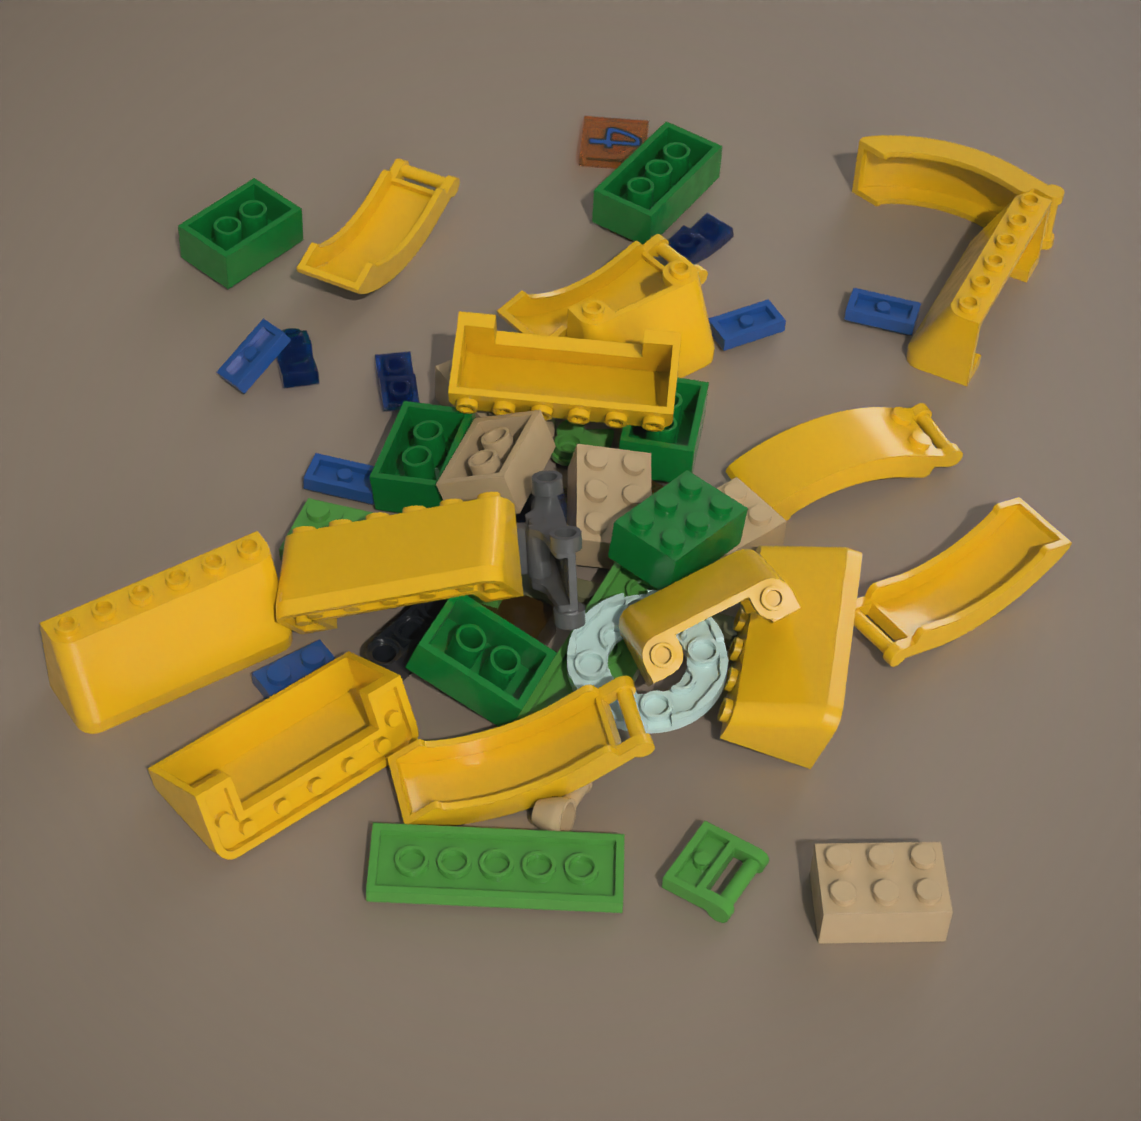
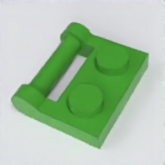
[662,821,770,923]

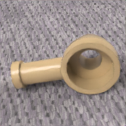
[532,782,593,832]

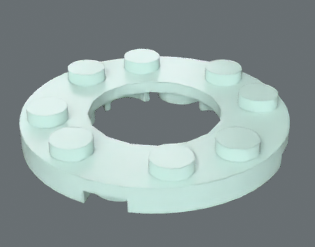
[567,590,728,734]

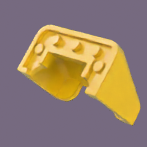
[567,256,715,378]
[618,549,801,687]

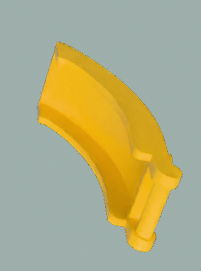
[852,135,1064,250]
[296,158,460,294]
[497,234,708,337]
[725,403,963,521]
[854,497,1072,667]
[387,676,655,826]

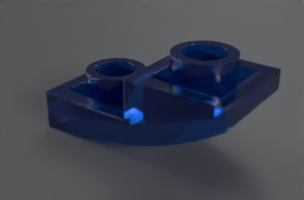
[668,212,734,265]
[276,328,320,388]
[375,352,420,411]

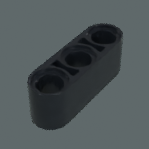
[366,598,449,681]

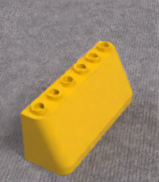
[906,192,1052,386]
[448,311,682,432]
[275,492,524,635]
[39,531,293,734]
[717,546,862,769]
[147,651,419,860]

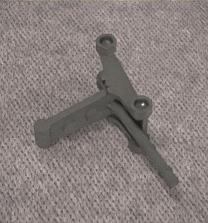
[516,470,586,630]

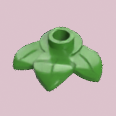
[551,420,614,466]

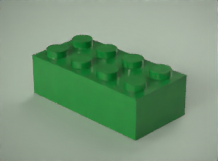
[592,121,722,245]

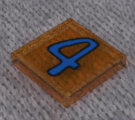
[579,116,649,169]

